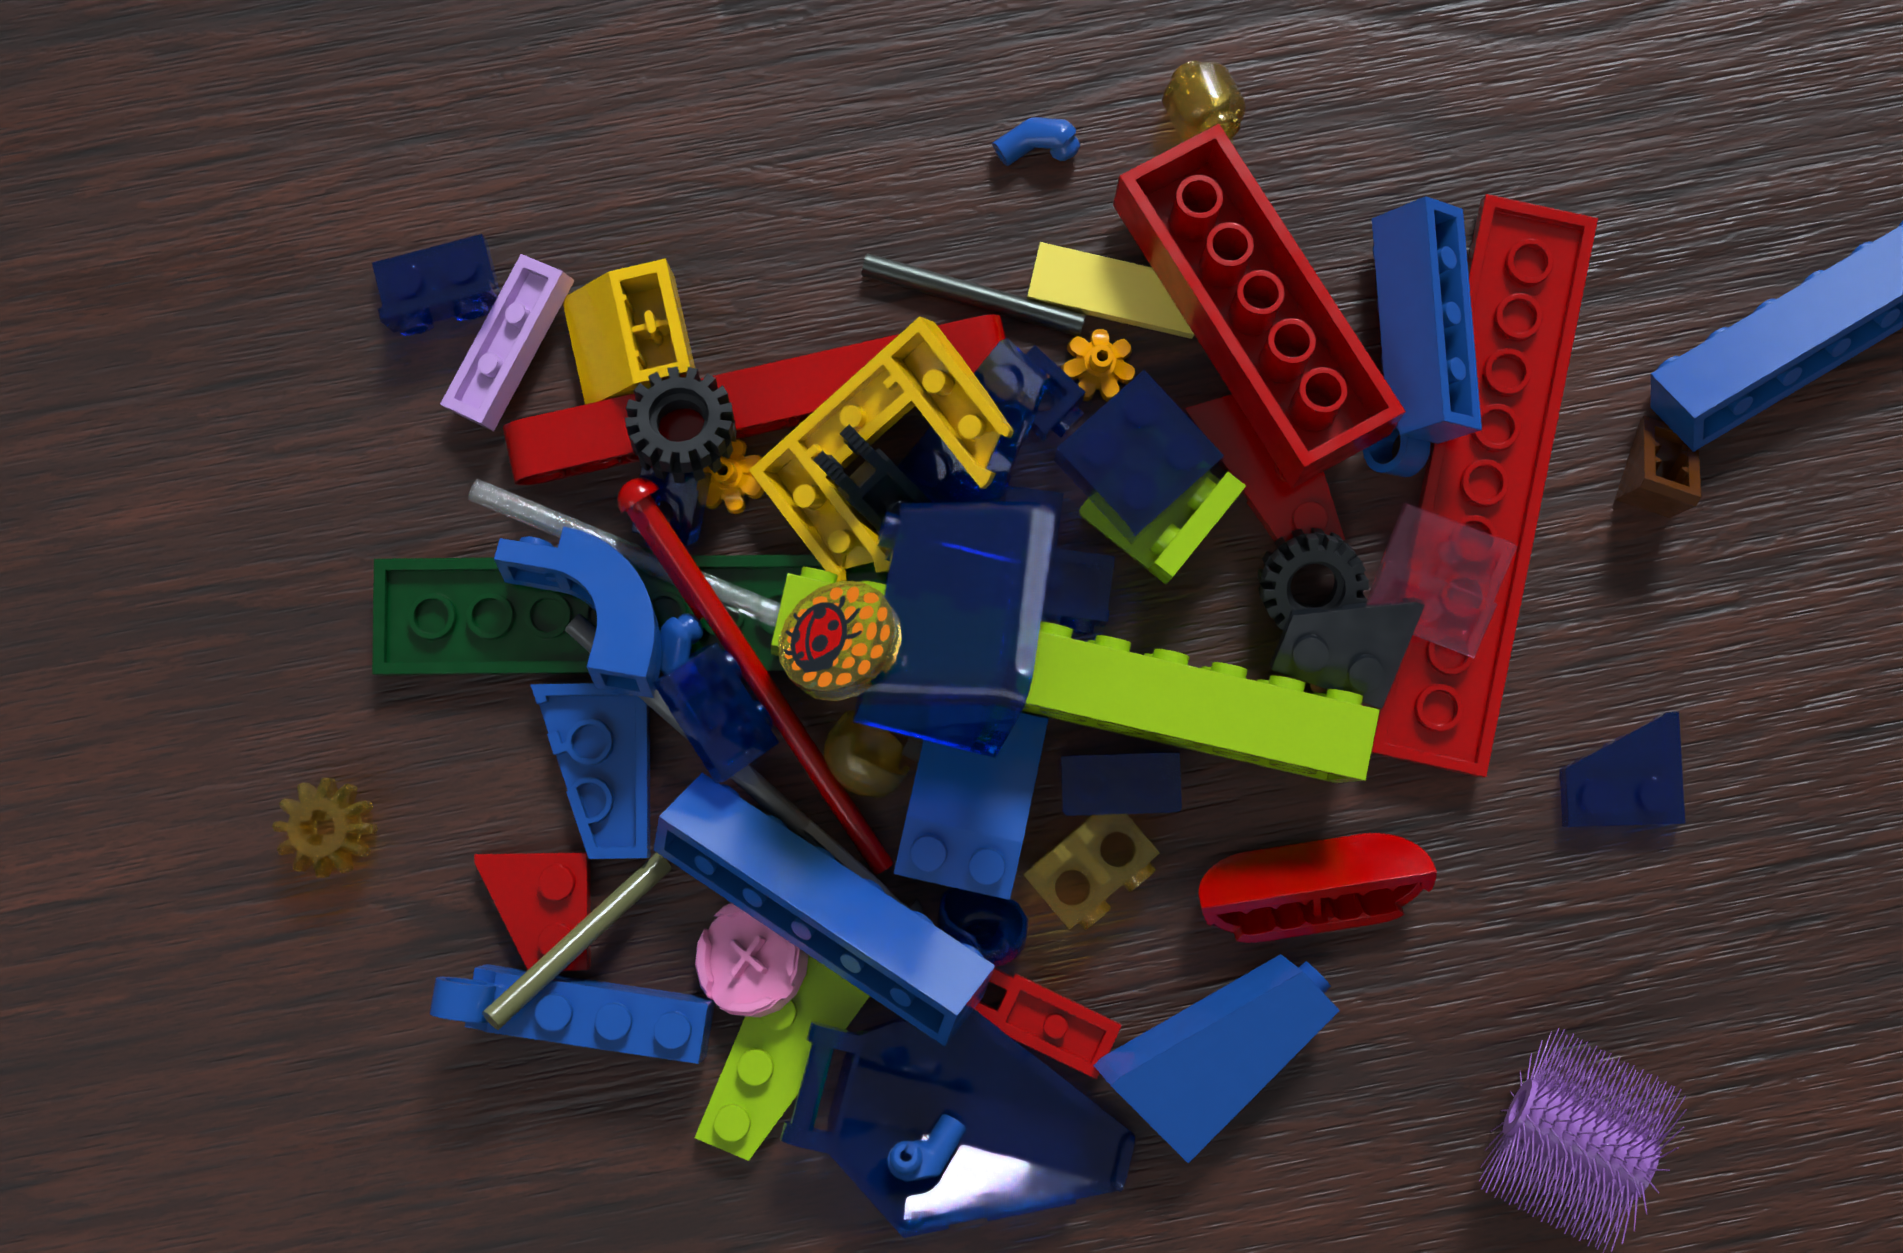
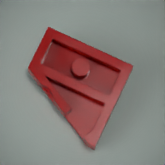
[474,852,591,971]

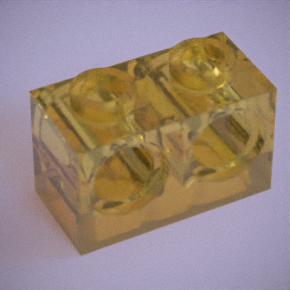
[1022,799,1160,930]

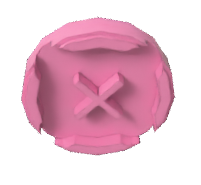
[695,903,808,1018]

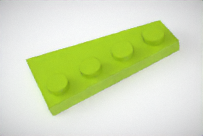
[694,955,870,1161]

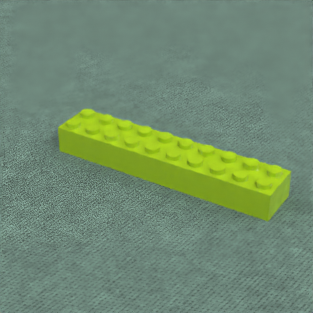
[771,567,1380,783]

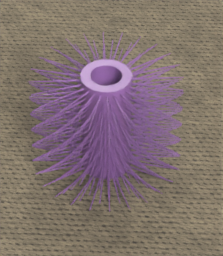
[1479,1028,1687,1253]

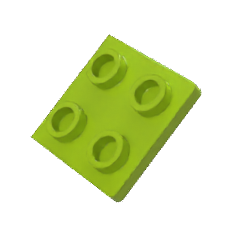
[1079,426,1246,585]

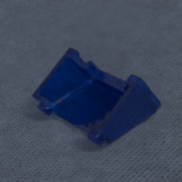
[848,501,1056,758]

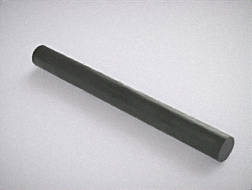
[861,253,1086,337]

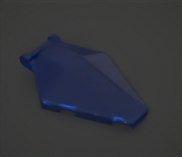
[780,1009,1135,1238]

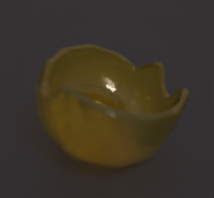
[823,710,910,798]

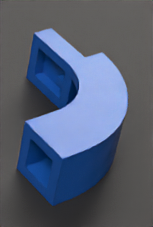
[494,526,662,698]

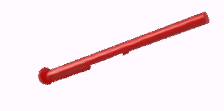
[618,478,894,875]

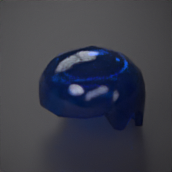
[938,887,1029,967]

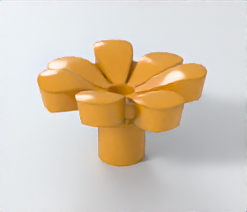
[1061,329,1136,402]
[691,439,764,514]

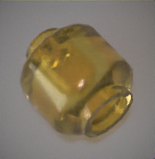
[1162,61,1246,142]

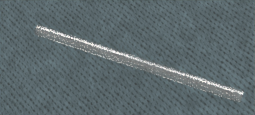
[468,479,781,626]

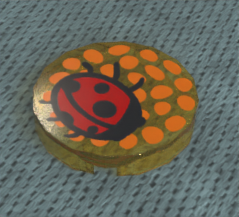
[778,581,902,701]

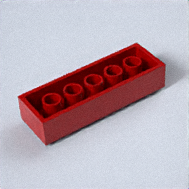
[1113,124,1406,489]

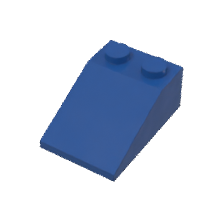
[894,692,1049,900]

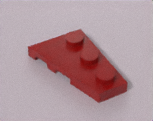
[1182,394,1345,542]

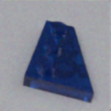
[898,338,1050,546]

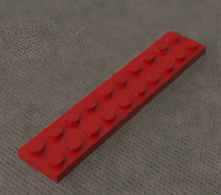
[1371,194,1598,778]

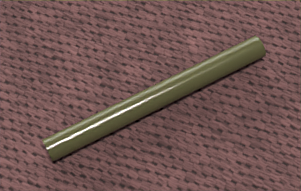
[482,853,672,1030]

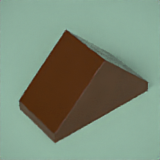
[1615,416,1701,518]

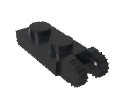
[813,424,950,554]

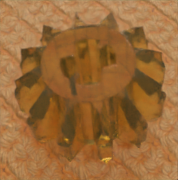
[272,778,378,878]

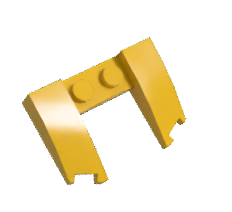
[749,316,1014,583]

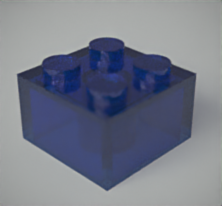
[1054,370,1224,545]

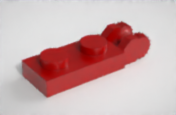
[971,968,1122,1079]

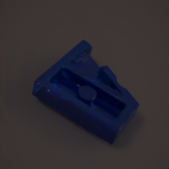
[1560,711,1685,827]

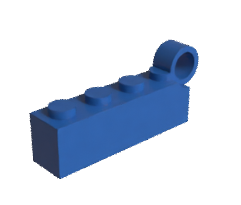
[1363,196,1482,478]
[430,964,715,1064]

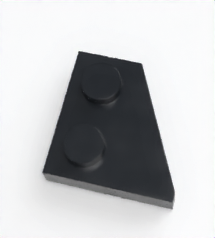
[1270,597,1425,709]

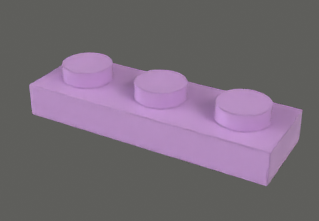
[440,254,575,431]

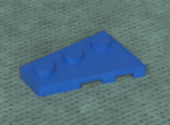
[530,683,651,859]

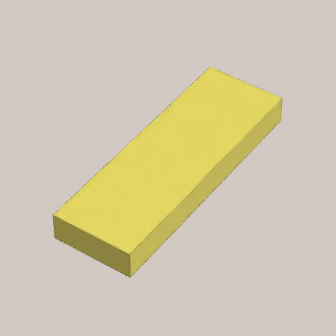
[1027,242,1194,339]

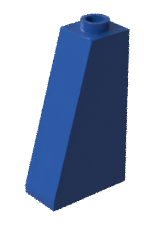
[1093,954,1340,1163]

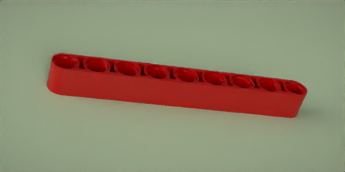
[503,314,1014,485]

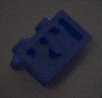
[372,234,500,336]
[653,643,779,783]
[1058,753,1182,816]

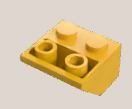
[563,258,695,404]

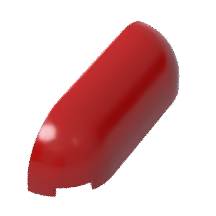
[1199,833,1437,943]

